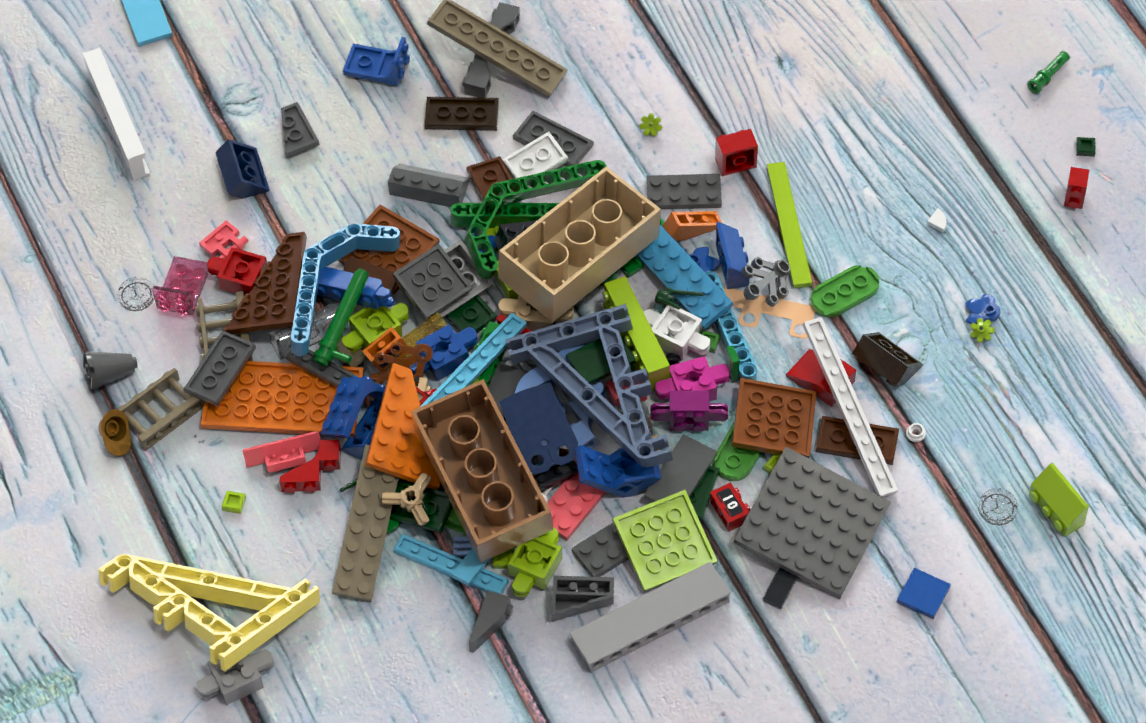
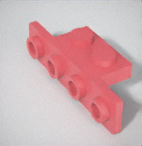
[243,431,320,473]

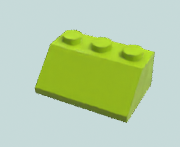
[1029,462,1089,537]

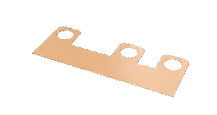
[722,286,815,339]

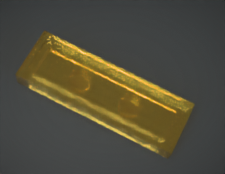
[401,312,448,359]

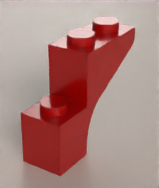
[280,439,341,493]

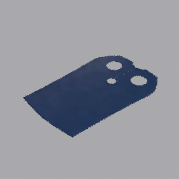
[499,383,578,474]

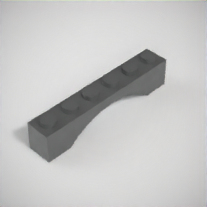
[462,2,520,98]

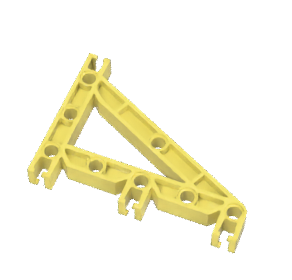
[98,554,320,672]

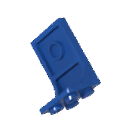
[343,37,410,86]
[321,376,386,438]

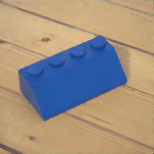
[341,397,383,460]

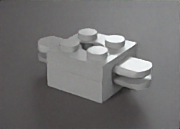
[196,649,274,705]

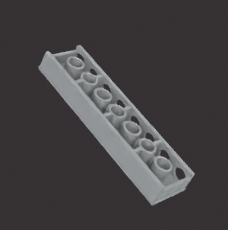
[569,562,731,673]

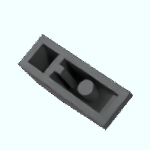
[469,591,513,653]

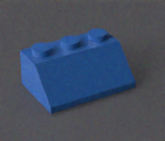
[715,222,752,289]

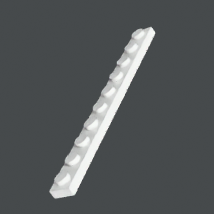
[802,317,898,497]

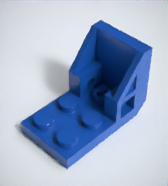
[575,445,661,498]

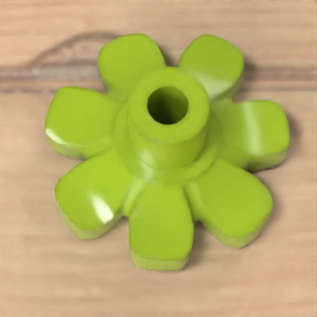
[639,113,662,136]
[970,318,995,343]

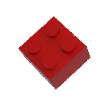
[715,129,758,176]

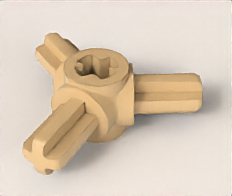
[382,473,431,526]

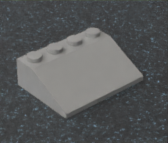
[398,240,494,324]

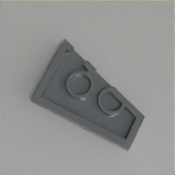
[281,102,320,158]

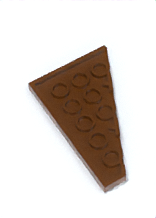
[223,232,307,334]

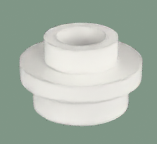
[906,423,926,442]

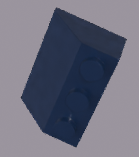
[215,139,270,199]

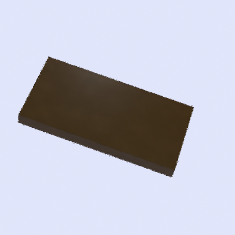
[424,97,499,131]

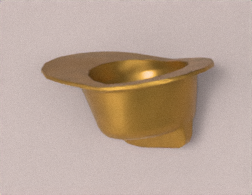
[98,410,132,456]

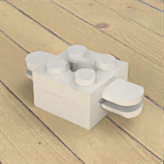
[644,305,710,359]

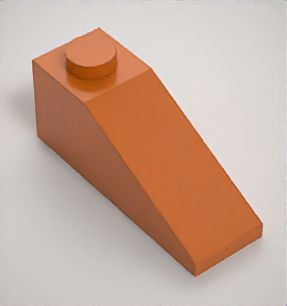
[662,211,722,241]

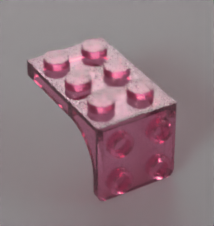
[152,256,209,316]

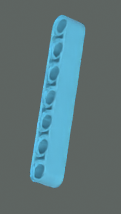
[705,271,757,381]

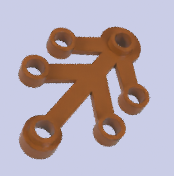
[369,341,433,386]

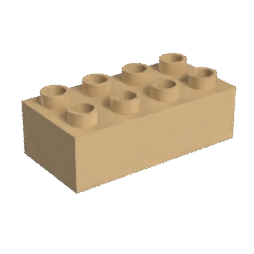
[498,167,661,322]

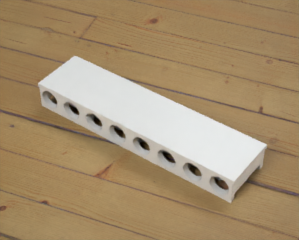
[83,48,150,181]

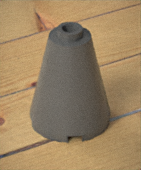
[83,352,138,389]

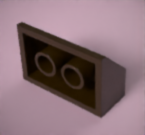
[852,332,923,386]

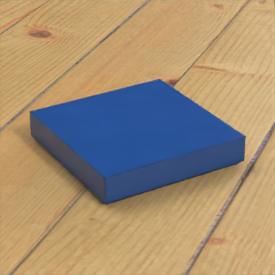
[897,568,951,619]

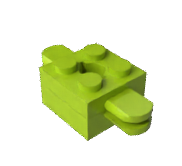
[342,303,409,354]
[508,527,563,598]

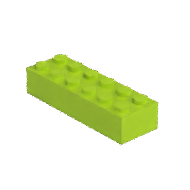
[602,276,670,392]

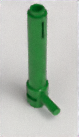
[313,268,369,367]

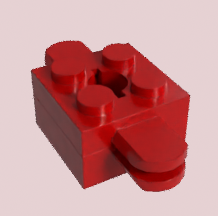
[207,247,267,296]

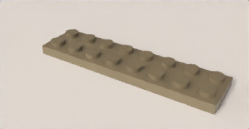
[427,0,568,97]
[332,444,399,602]

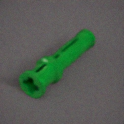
[1027,51,1070,94]

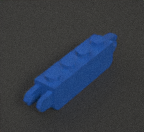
[317,267,395,309]

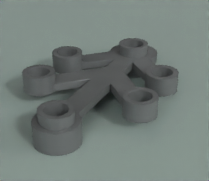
[741,257,790,307]

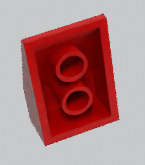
[786,349,856,407]

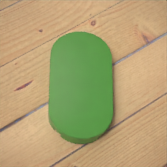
[810,265,879,317]
[714,423,762,481]

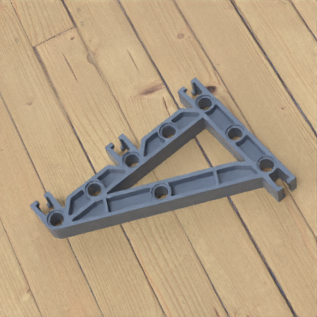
[505,304,673,468]

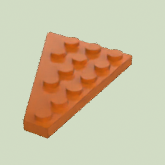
[365,363,440,490]

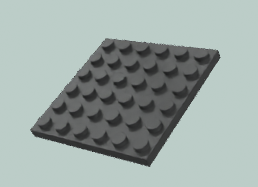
[733,447,891,599]

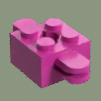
[655,356,730,401]

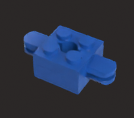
[410,324,478,381]

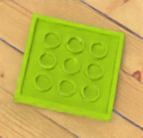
[612,490,718,592]

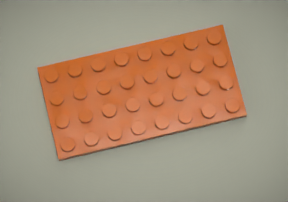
[200,361,364,437]

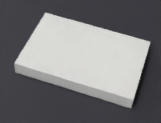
[503,132,569,186]

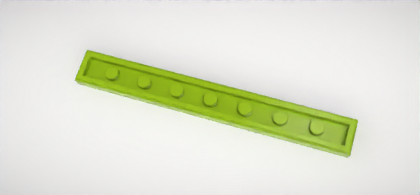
[767,161,812,289]

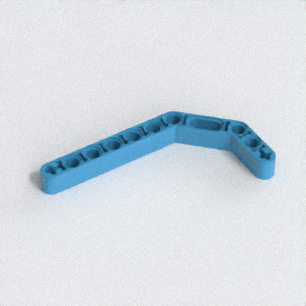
[291,224,400,356]

